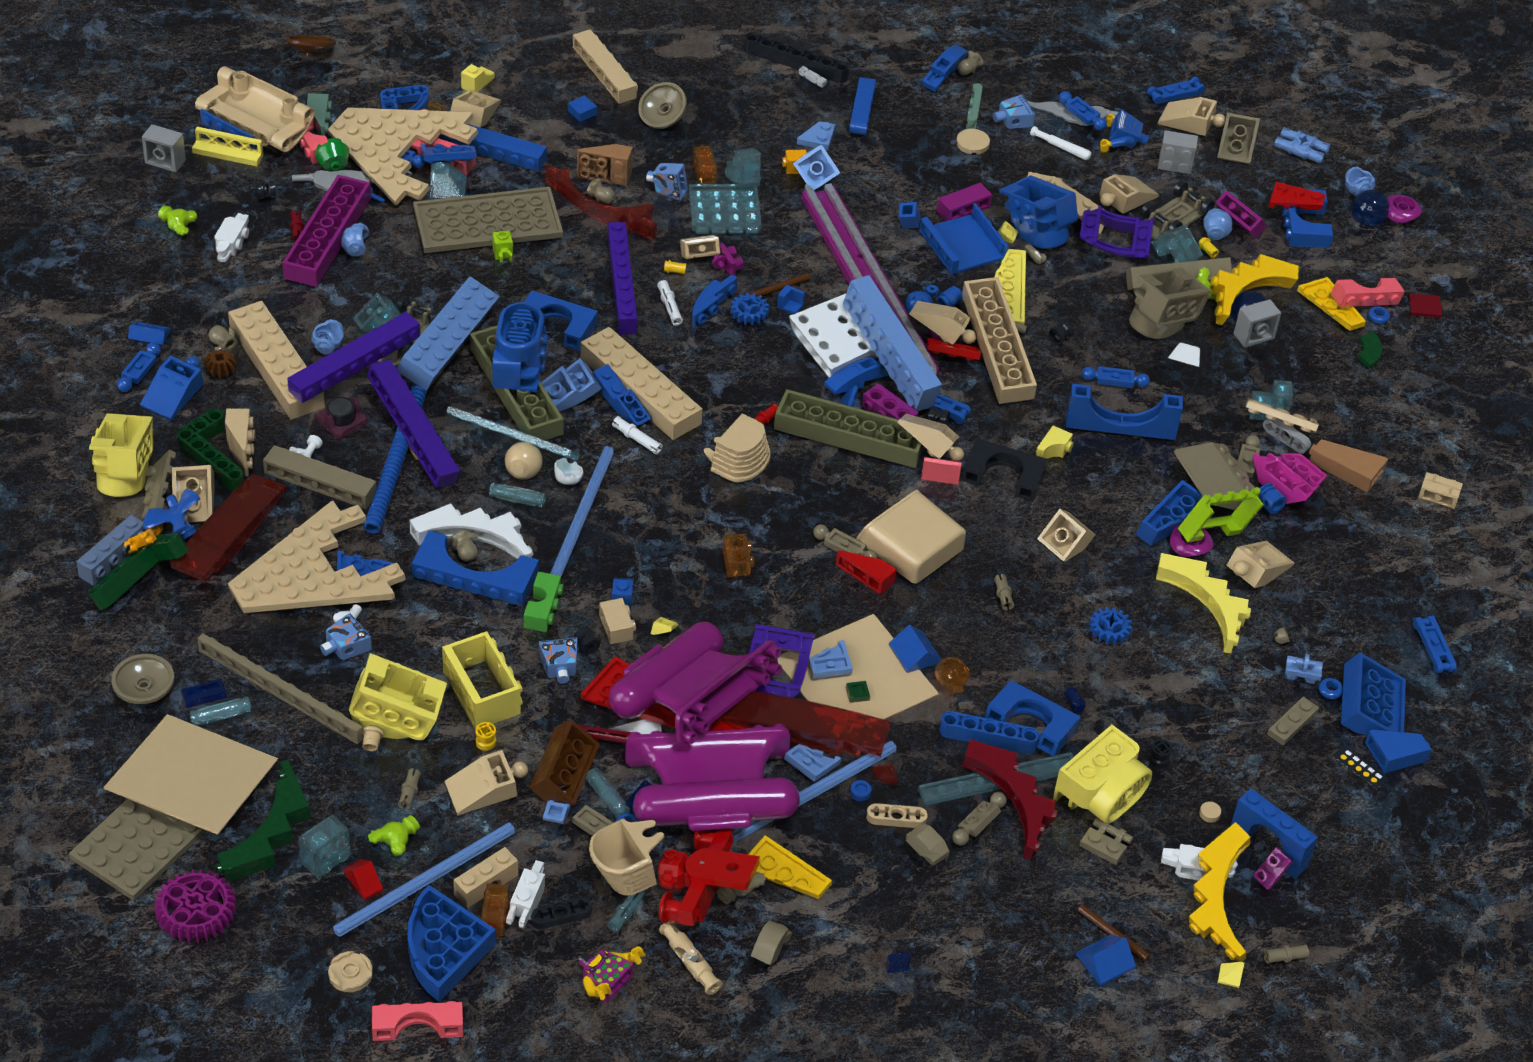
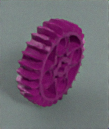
[154,869,236,944]

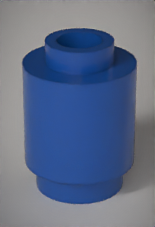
[937,286,963,307]

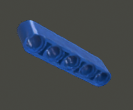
[849,77,876,135]
[939,711,1039,754]

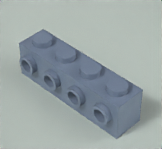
[76,515,147,586]

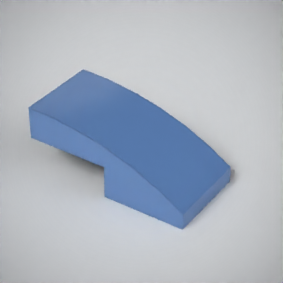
[543,791,571,824]

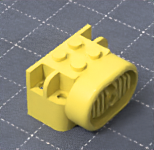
[89,413,153,497]
[349,653,447,740]
[1053,725,1152,824]

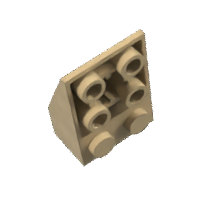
[225,409,255,476]

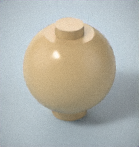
[505,442,543,480]

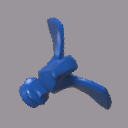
[143,489,201,540]

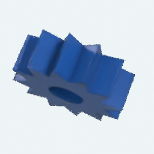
[925,284,939,297]

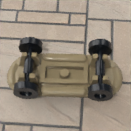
[1140,180,1215,241]
[372,295,441,366]

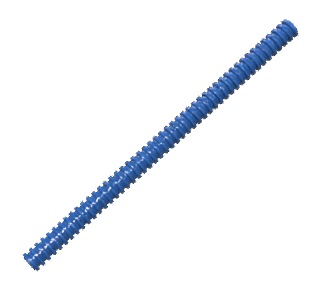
[364,382,428,534]

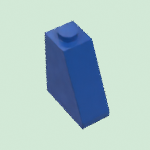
[1365,730,1431,773]

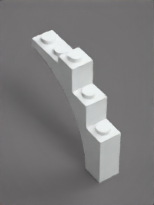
[410,504,533,559]

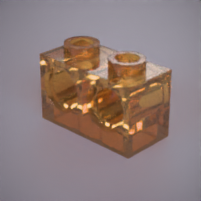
[693,146,717,185]
[722,534,754,577]
[481,883,509,936]

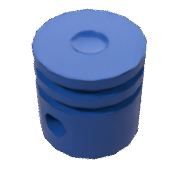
[1258,483,1287,514]

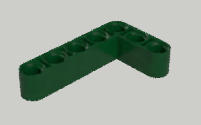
[177,408,245,492]
[88,532,189,610]

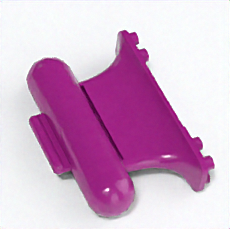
[608,622,782,745]
[625,724,800,831]

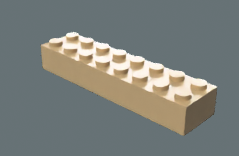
[962,277,1037,404]
[228,301,325,420]
[580,327,702,440]

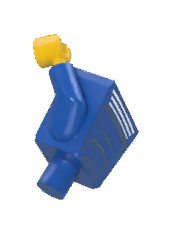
[1100,109,1149,153]

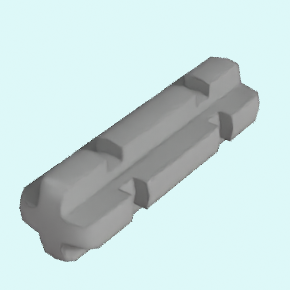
[799,66,827,88]

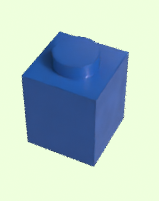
[899,202,921,229]

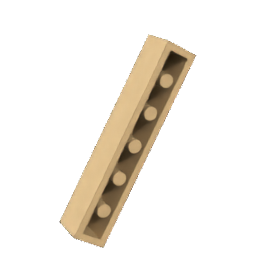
[573,29,638,104]

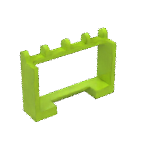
[1178,487,1264,542]

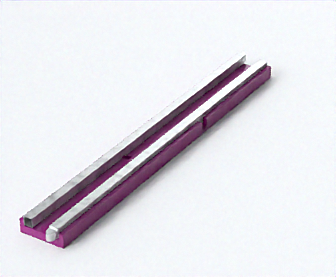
[801,183,939,377]

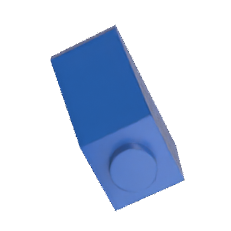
[612,577,634,611]

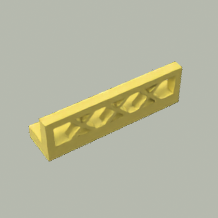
[192,127,263,167]

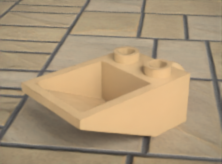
[1158,97,1226,136]
[1099,174,1159,213]
[909,301,976,345]
[898,414,964,462]
[1227,541,1294,588]
[444,750,528,816]

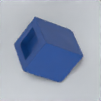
[777,285,805,314]

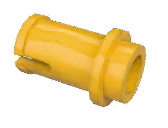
[1198,237,1220,259]
[664,260,686,275]

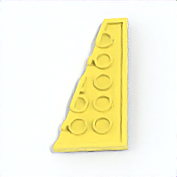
[995,249,1026,325]

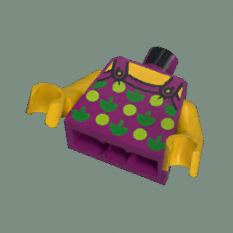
[578,947,646,1003]

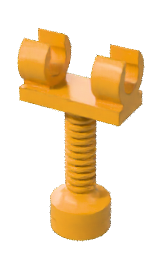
[124,523,163,553]

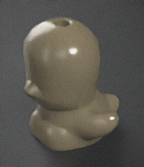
[957,51,984,75]
[587,178,615,204]
[208,325,238,352]
[452,530,478,562]

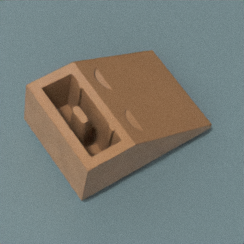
[577,144,633,186]

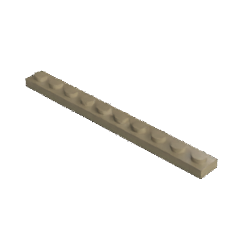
[197,633,363,744]

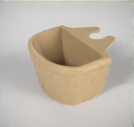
[704,413,770,482]
[589,818,664,896]

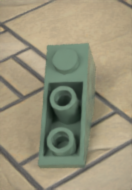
[307,93,332,136]

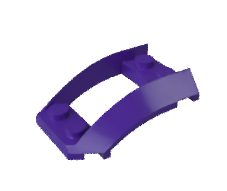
[1080,206,1154,259]
[747,624,814,705]

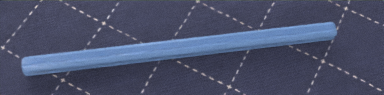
[550,446,614,576]
[733,741,897,842]
[333,823,515,937]

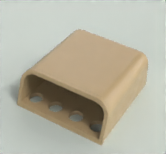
[856,490,966,584]

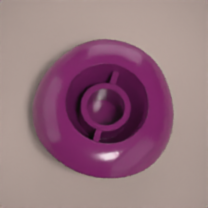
[1384,195,1422,223]
[1170,524,1214,557]

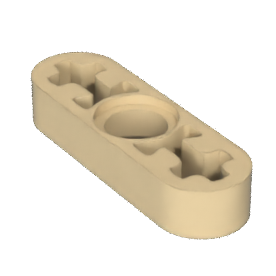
[866,804,927,828]

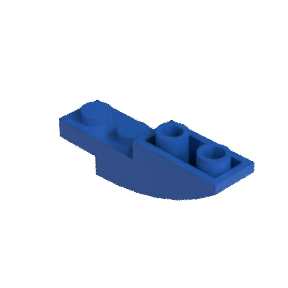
[922,44,968,92]
[692,274,738,329]
[824,356,889,394]
[592,364,651,427]

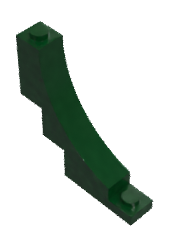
[215,760,310,883]

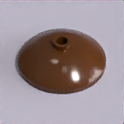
[286,35,336,56]

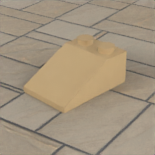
[450,90,501,128]
[172,465,214,523]

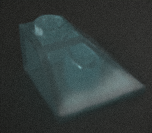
[430,162,467,200]

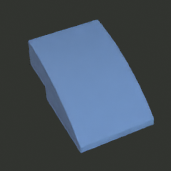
[541,358,602,411]

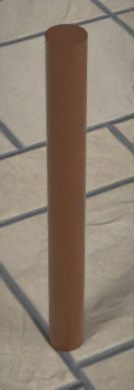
[745,273,810,297]
[1077,904,1150,961]

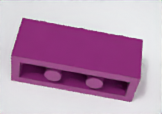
[937,183,992,221]
[1215,190,1267,239]

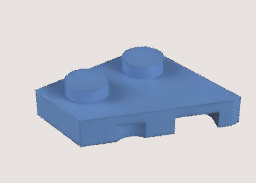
[797,121,836,150]
[809,640,853,679]
[784,744,841,782]

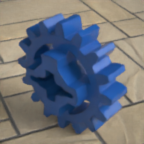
[730,292,769,325]
[1089,607,1132,645]

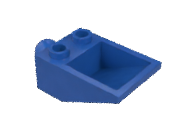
[140,355,204,421]

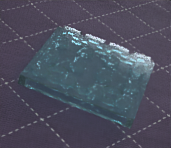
[688,184,762,234]

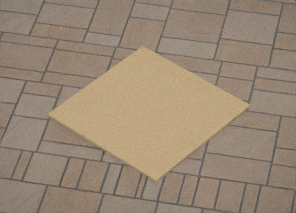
[778,614,939,741]
[104,714,278,835]

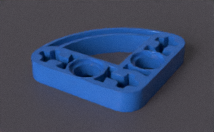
[380,85,429,110]

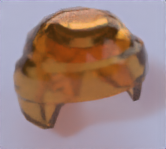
[935,657,970,693]

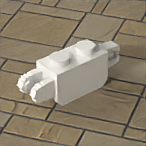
[215,213,249,262]
[1161,844,1238,881]
[506,860,545,928]

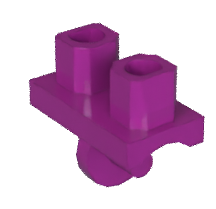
[712,243,743,276]
[1253,847,1293,890]

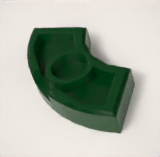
[1357,331,1382,369]

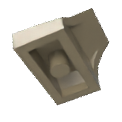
[906,823,949,866]

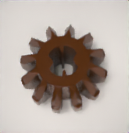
[204,349,237,379]

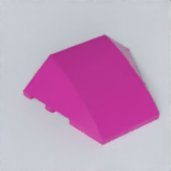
[1253,453,1327,504]

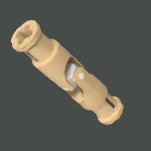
[659,921,723,995]

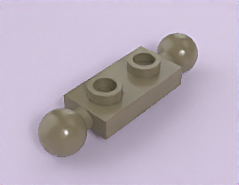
[1237,435,1261,481]
[813,524,877,558]
[952,792,1006,846]

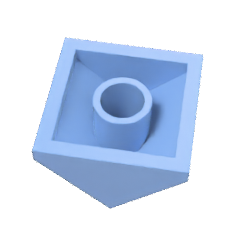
[793,144,840,190]

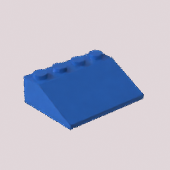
[1341,653,1406,735]

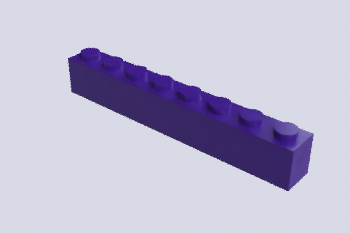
[608,222,637,335]
[287,312,420,403]
[367,359,460,488]

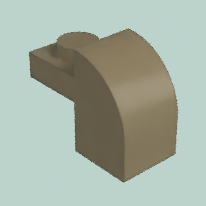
[751,920,793,965]

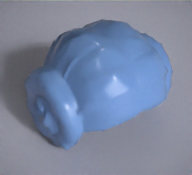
[1345,166,1375,198]
[1204,208,1232,241]
[341,223,369,256]
[311,319,344,355]

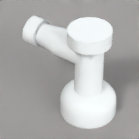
[289,435,323,458]

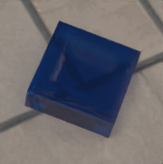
[886,952,911,974]

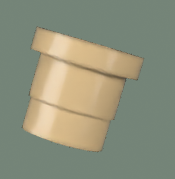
[362,726,384,751]

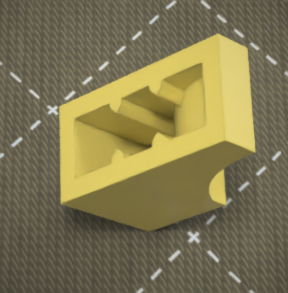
[461,64,495,92]
[1036,426,1073,459]

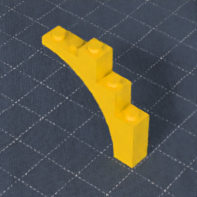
[1210,254,1299,325]
[1189,822,1250,962]

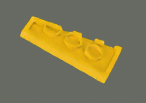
[1297,277,1366,331]
[749,835,832,899]

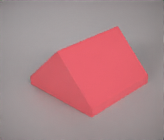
[921,457,962,485]

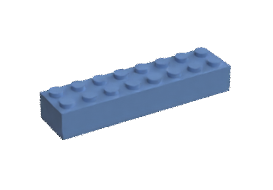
[843,275,942,411]
[397,277,500,391]

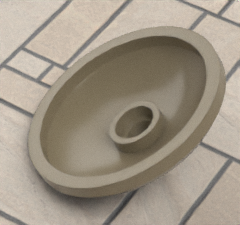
[638,82,687,129]
[111,654,174,704]

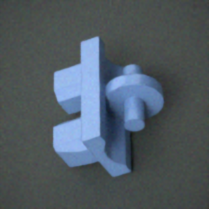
[1285,654,1323,684]

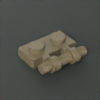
[1079,818,1133,865]

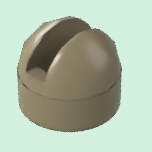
[1274,627,1290,644]

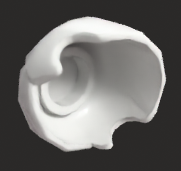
[554,458,583,485]

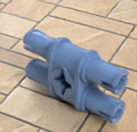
[1274,127,1331,164]

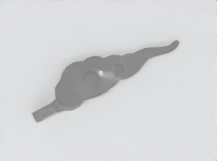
[1027,101,1118,126]
[292,170,412,191]

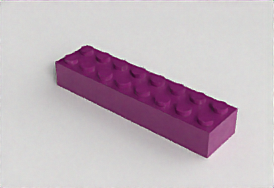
[282,175,371,287]

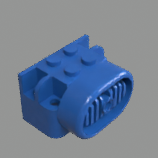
[999,175,1078,249]
[492,302,548,392]

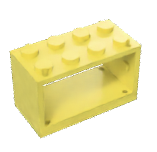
[442,631,523,730]

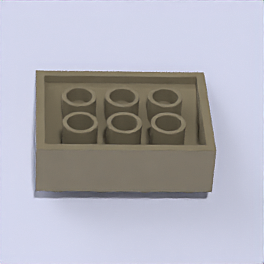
[1174,442,1259,510]

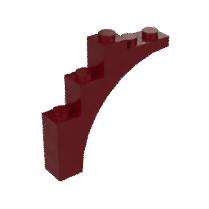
[962,739,1058,860]

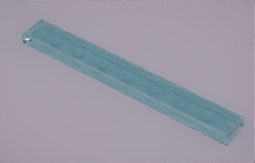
[446,406,580,461]
[918,752,1074,806]

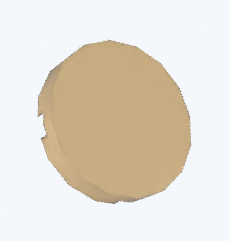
[956,129,990,154]
[328,951,373,992]

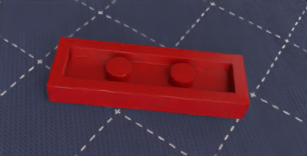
[926,338,981,361]

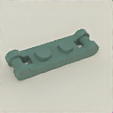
[966,83,983,129]

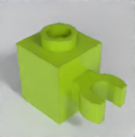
[492,230,513,262]

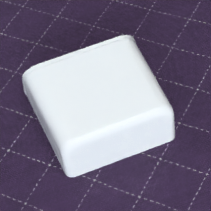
[789,294,878,378]

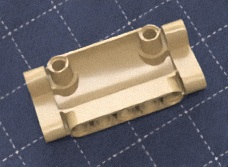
[195,66,315,152]

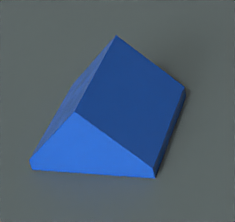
[889,624,942,673]
[1075,935,1136,986]

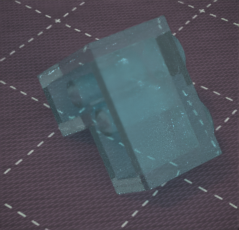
[725,148,761,188]
[1151,225,1203,263]
[353,292,401,333]
[1249,380,1293,421]

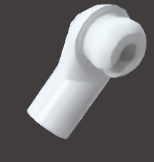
[333,605,362,623]

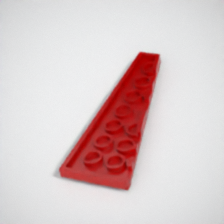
[580,656,746,731]

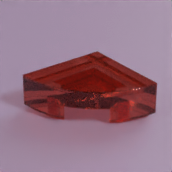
[872,764,898,784]

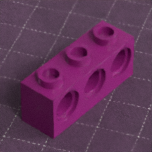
[862,383,919,420]

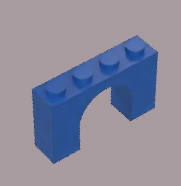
[1282,189,1333,248]
[524,291,598,351]
[985,680,1081,757]
[1231,788,1318,879]

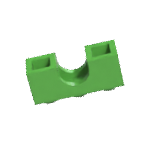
[524,572,564,632]

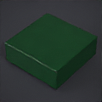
[846,681,870,703]

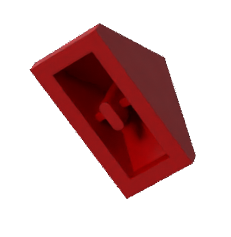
[343,859,383,900]

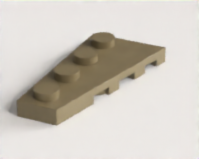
[142,450,176,522]

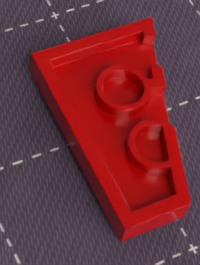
[1268,182,1326,210]

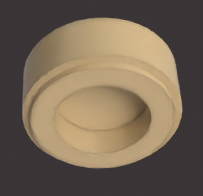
[1199,802,1221,823]

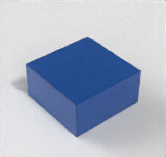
[568,95,597,122]

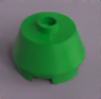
[316,138,350,172]

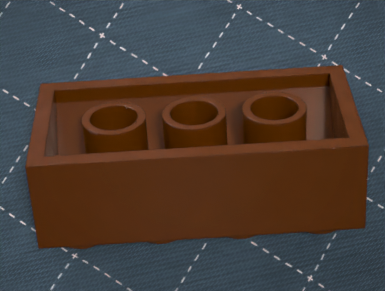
[529,719,600,806]

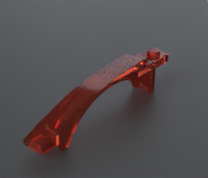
[545,165,657,240]

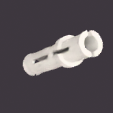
[657,280,683,326]
[612,416,663,455]

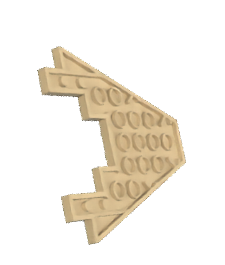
[328,108,478,205]
[228,501,406,613]

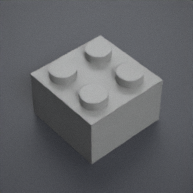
[142,124,186,172]
[1158,131,1198,174]
[1234,299,1281,348]

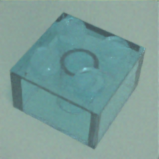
[298,814,351,878]

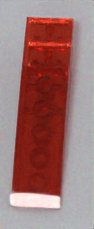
[170,474,287,581]
[721,691,891,757]

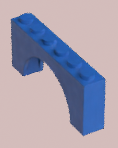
[1066,384,1183,440]
[412,531,539,606]

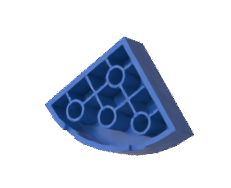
[408,885,496,1002]

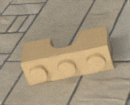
[453,847,518,908]

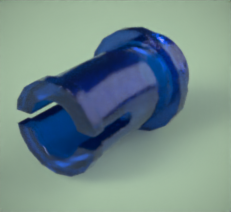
[1064,687,1086,713]

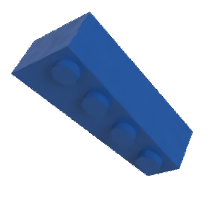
[1136,480,1211,546]

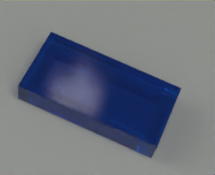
[181,678,227,708]

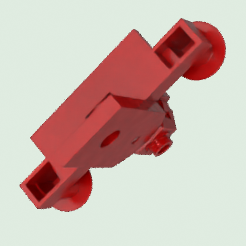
[658,829,760,926]

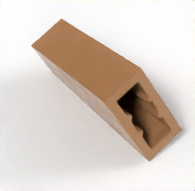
[1309,439,1388,492]

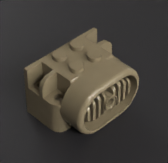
[1129,268,1211,339]

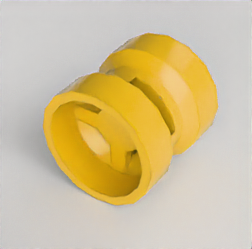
[475,722,496,751]

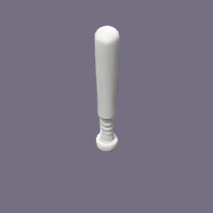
[1030,126,1091,160]

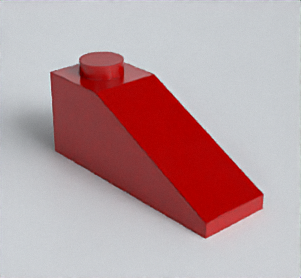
[836,550,897,595]

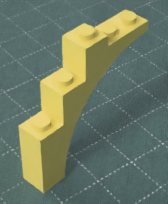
[1156,553,1251,654]

